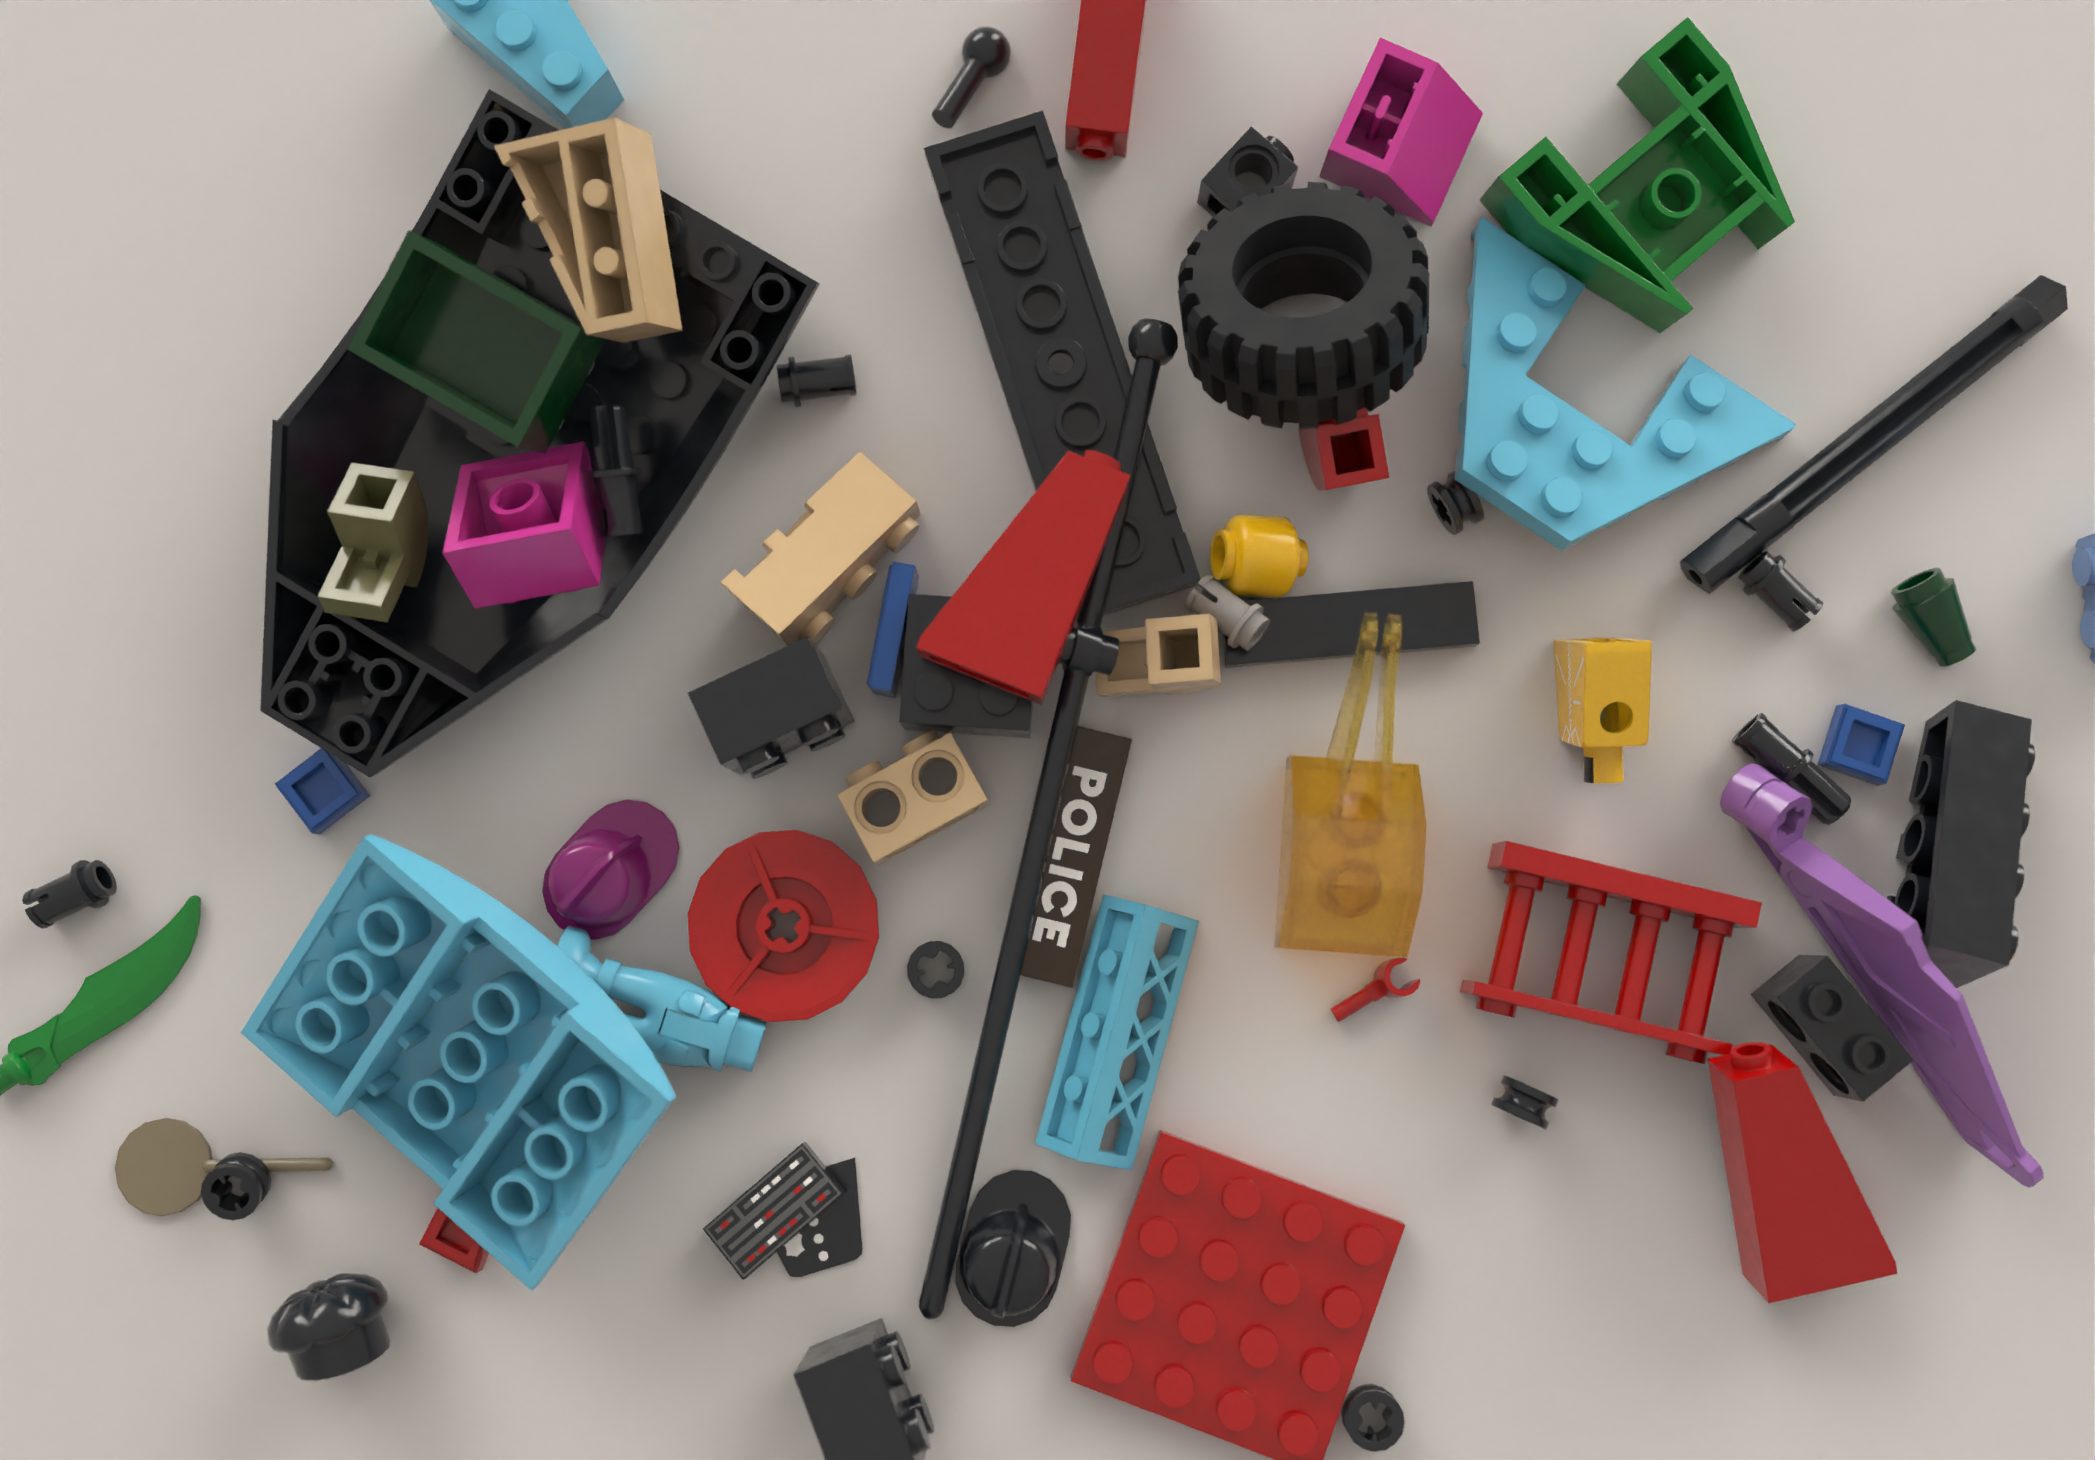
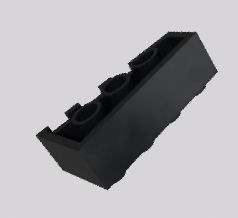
[1887,700,2035,988]

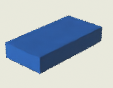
[867,562,919,698]

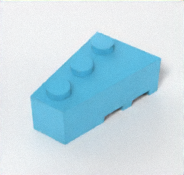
[429,0,624,129]

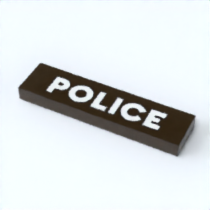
[1021,726,1132,988]

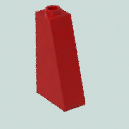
[1065,0,1147,161]
[916,450,1131,705]
[1708,1042,1897,1303]

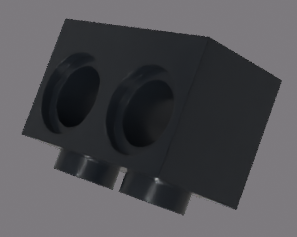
[1750,955,1913,1102]

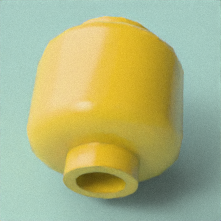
[1210,515,1309,598]

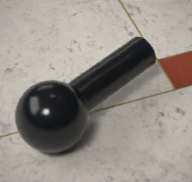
[932,27,1011,129]

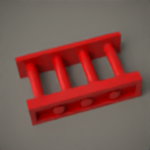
[1460,841,1762,1064]

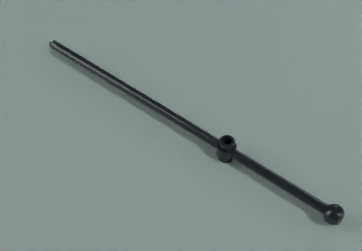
[919,319,1178,1319]

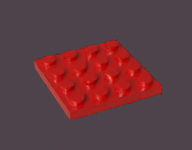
[1071,1130,1405,1460]

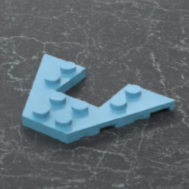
[1455,217,1796,551]

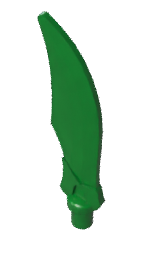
[0,895,201,1095]

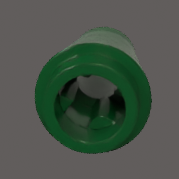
[1891,568,1976,667]

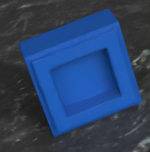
[1817,703,1905,786]
[275,748,370,835]

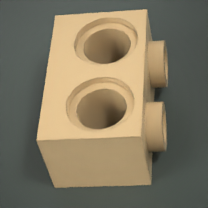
[837,730,990,865]

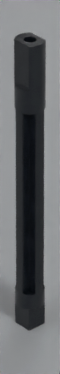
[1680,275,2068,594]

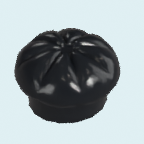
[267,1273,390,1381]

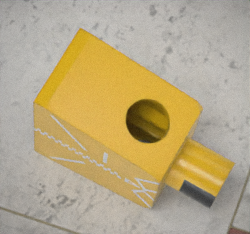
[1554,637,1652,783]

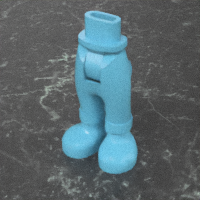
[557,926,767,1072]

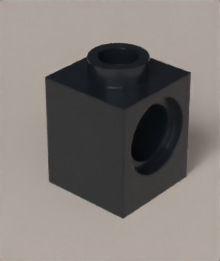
[1197,126,1298,217]

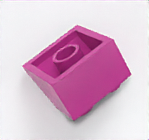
[443,441,605,609]

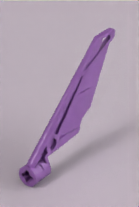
[1720,763,2044,1188]

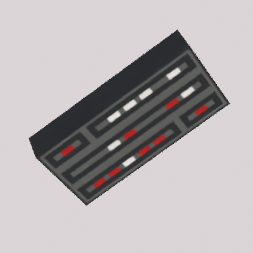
[703,1142,846,1280]

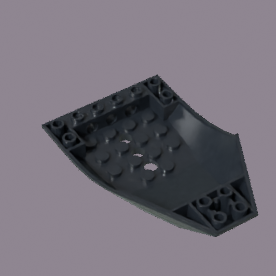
[260,89,820,777]

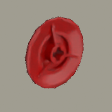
[688,830,879,1022]

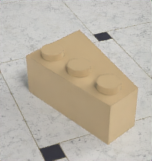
[494,117,682,343]
[720,451,921,646]

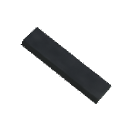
[1222,581,1480,668]

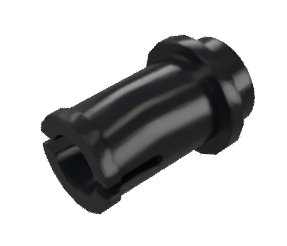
[776,354,857,407]
[1738,551,1824,632]
[22,860,117,929]

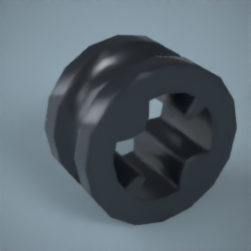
[1427,471,1484,535]
[907,941,964,999]
[1491,1075,1559,1130]
[201,1152,271,1220]
[1341,1384,1405,1452]

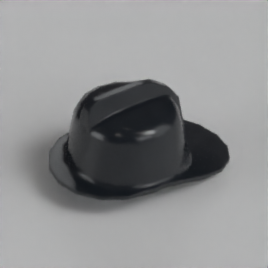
[955,1170,1071,1327]

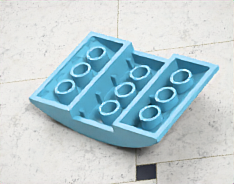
[241,834,676,1291]

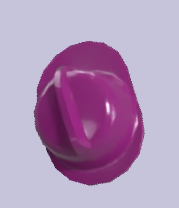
[542,800,679,940]

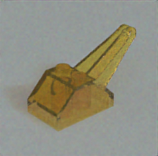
[1274,613,1427,958]

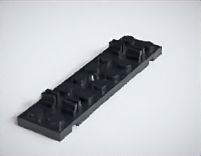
[924,110,1201,616]

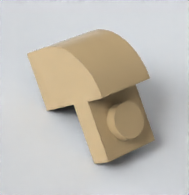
[1095,614,1221,697]

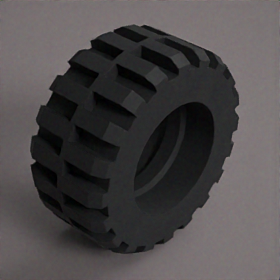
[1178,182,1429,430]

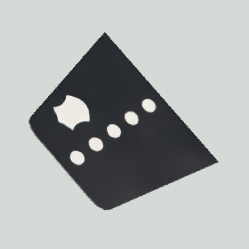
[777,1158,862,1277]

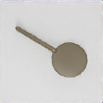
[115,1118,333,1216]

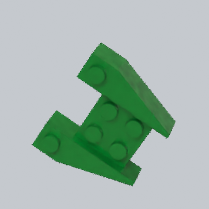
[1479,17,1795,333]

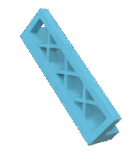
[1035,894,1199,1171]

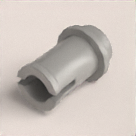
[1185,574,1270,651]

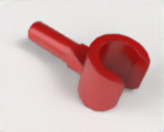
[1330,958,1420,1023]

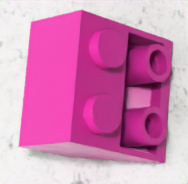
[1319,37,1483,227]

